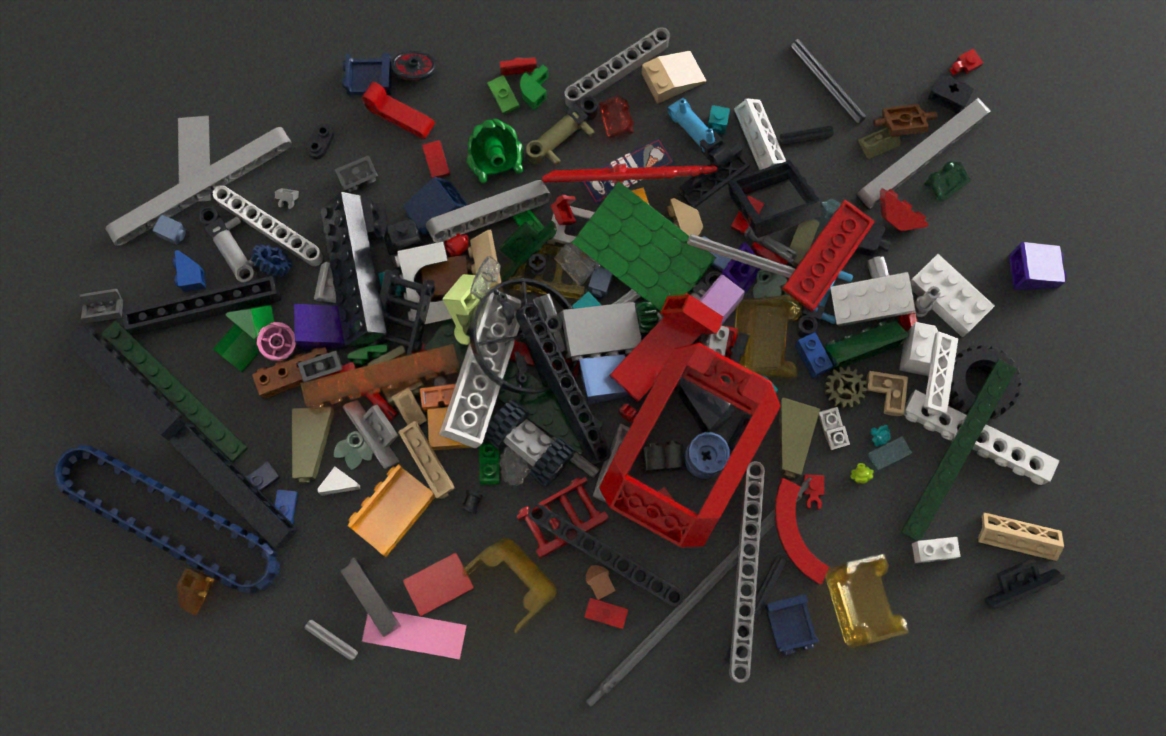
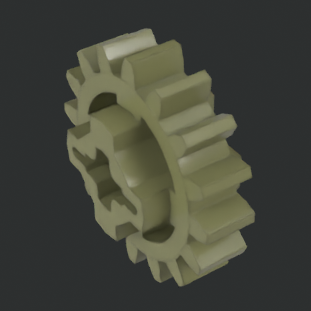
[824,367,867,409]

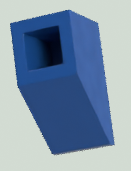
[173,250,206,292]

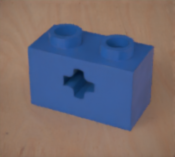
[795,333,833,379]

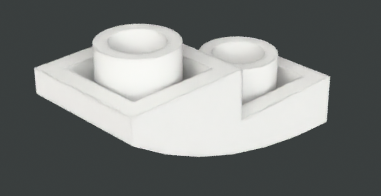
[818,407,850,450]

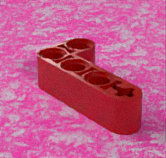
[362,82,435,139]

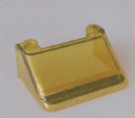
[735,295,802,378]

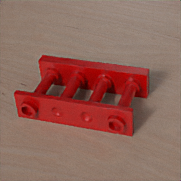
[517,477,609,559]

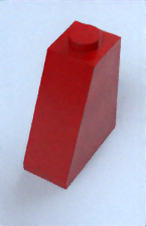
[660,295,724,334]

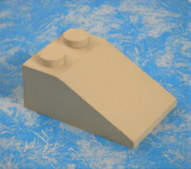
[642,51,706,104]

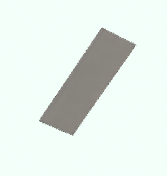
[178,116,211,202]

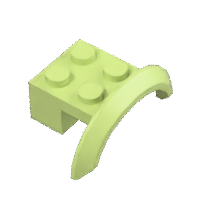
[442,274,488,345]

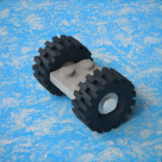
[484,399,576,488]

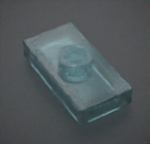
[867,436,912,471]

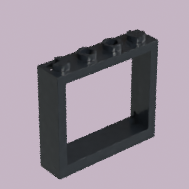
[728,160,823,238]

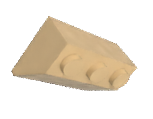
[468,230,503,295]

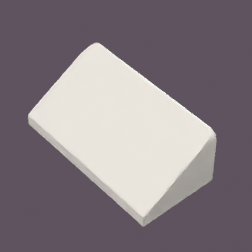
[314,262,336,303]

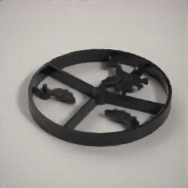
[469,278,578,394]

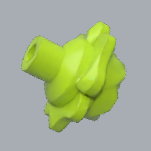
[851,463,874,484]

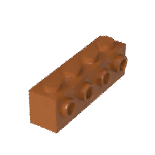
[252,347,329,399]

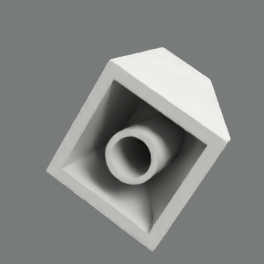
[899,322,938,376]

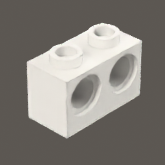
[912,537,961,563]

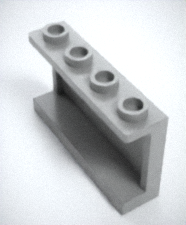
[557,302,642,362]

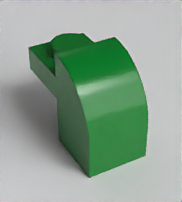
[520,65,549,111]

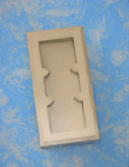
[392,387,427,425]

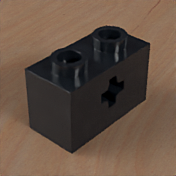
[927,73,974,113]

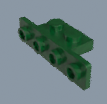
[499,221,557,281]

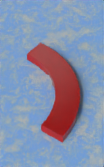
[775,478,829,585]

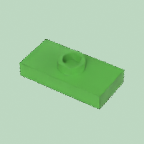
[487,75,520,115]

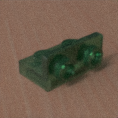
[924,161,971,202]

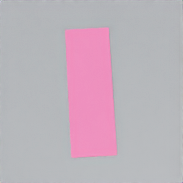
[362,612,466,659]

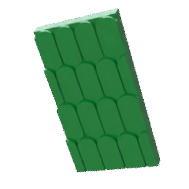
[572,181,717,311]

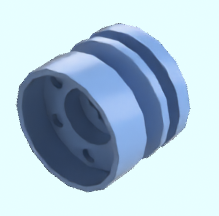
[684,432,730,479]

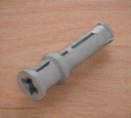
[914,286,941,317]

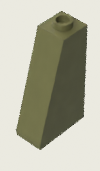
[779,397,820,479]
[292,406,334,484]

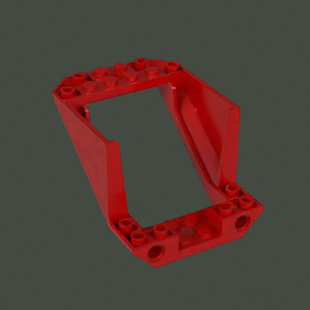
[599,343,781,547]

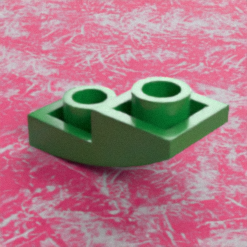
[348,345,390,366]
[479,443,500,485]

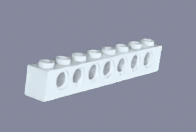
[904,390,1059,485]

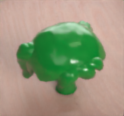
[466,119,524,184]

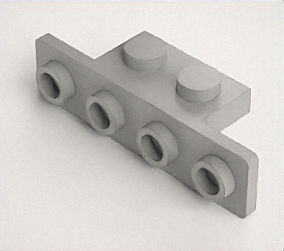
[343,400,399,469]

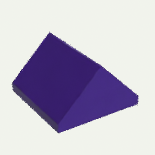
[722,242,761,295]

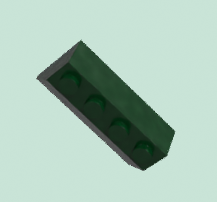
[824,320,909,372]

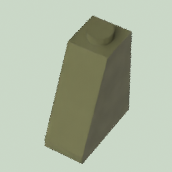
[788,219,820,267]

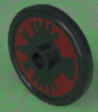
[391,51,437,81]

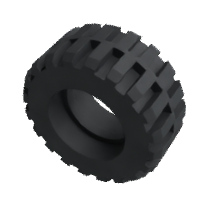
[948,345,1022,421]

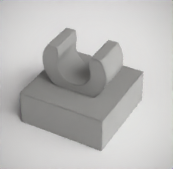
[275,188,299,209]

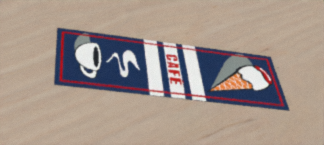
[582,137,675,205]

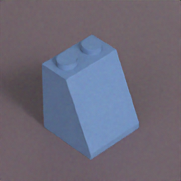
[579,354,631,405]

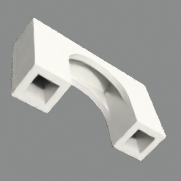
[395,242,452,324]

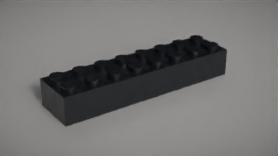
[320,192,386,348]

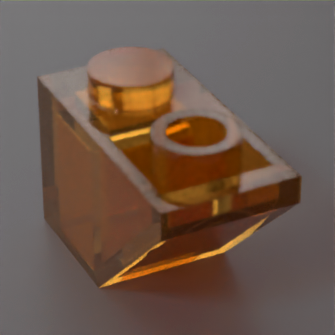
[177,568,214,616]

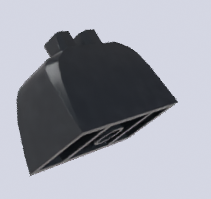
[675,375,734,433]

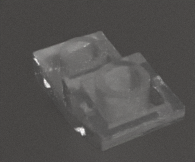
[470,256,501,300]

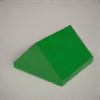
[226,305,274,339]
[213,324,260,372]

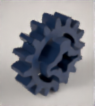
[250,244,292,277]

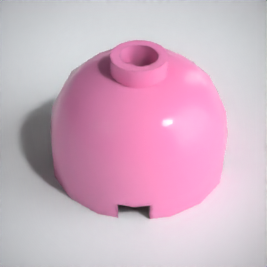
[257,322,296,361]

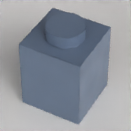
[152,214,187,245]
[588,266,613,298]

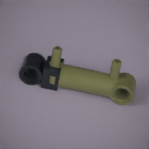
[526,96,598,165]

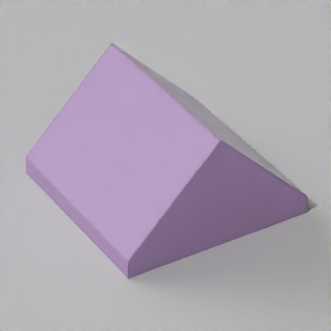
[699,275,745,325]

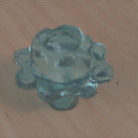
[822,199,840,219]

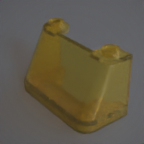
[826,554,909,647]

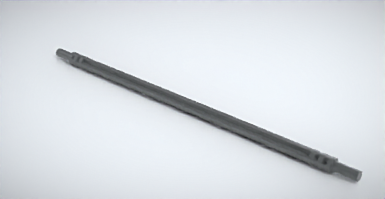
[586,477,812,707]

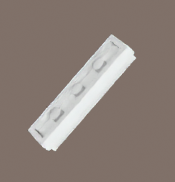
[734,99,786,170]
[924,332,958,415]

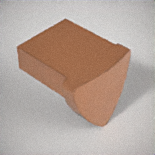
[586,565,615,600]

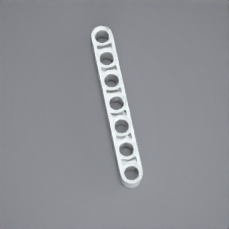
[213,186,323,266]

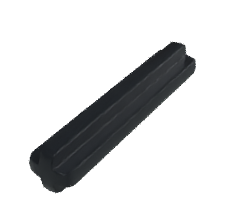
[780,126,834,145]

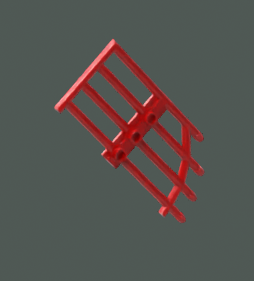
[542,164,717,183]

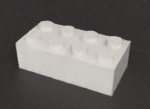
[910,254,994,337]
[830,272,916,326]

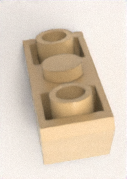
[667,198,703,237]

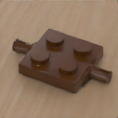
[873,104,937,137]

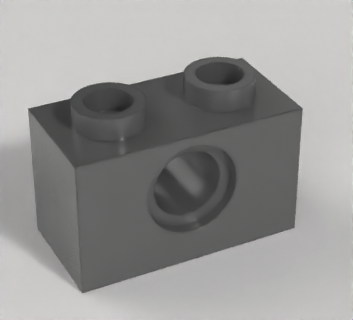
[298,351,343,382]

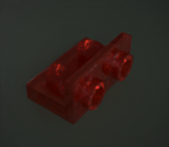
[599,95,634,138]

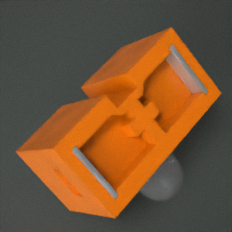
[420,376,456,412]

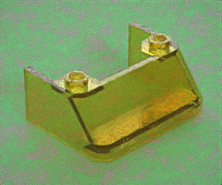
[463,538,557,634]

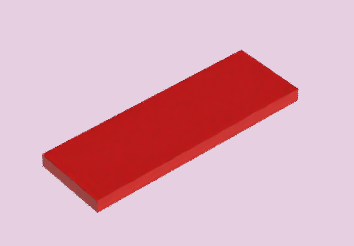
[782,199,875,311]
[609,293,701,402]

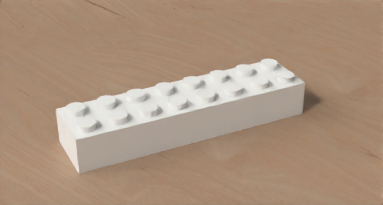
[439,288,521,448]

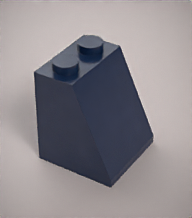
[403,177,468,236]

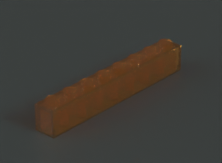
[300,344,459,409]

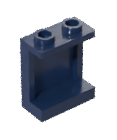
[342,54,392,95]
[765,594,819,655]

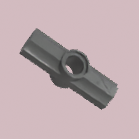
[533,293,567,352]

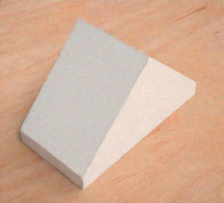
[318,467,360,495]

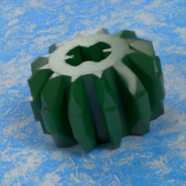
[635,302,659,334]

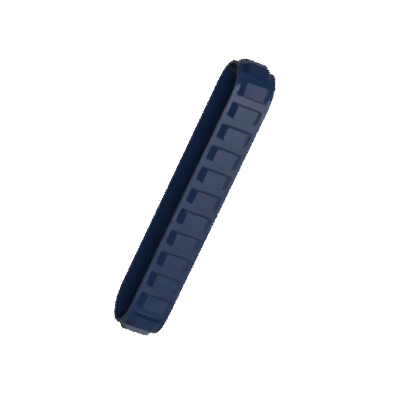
[53,445,280,594]

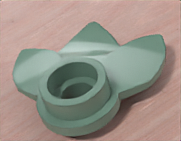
[753,269,787,302]
[334,431,373,470]

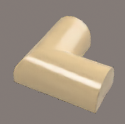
[865,371,908,416]

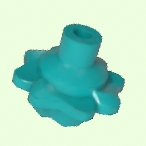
[870,425,891,447]

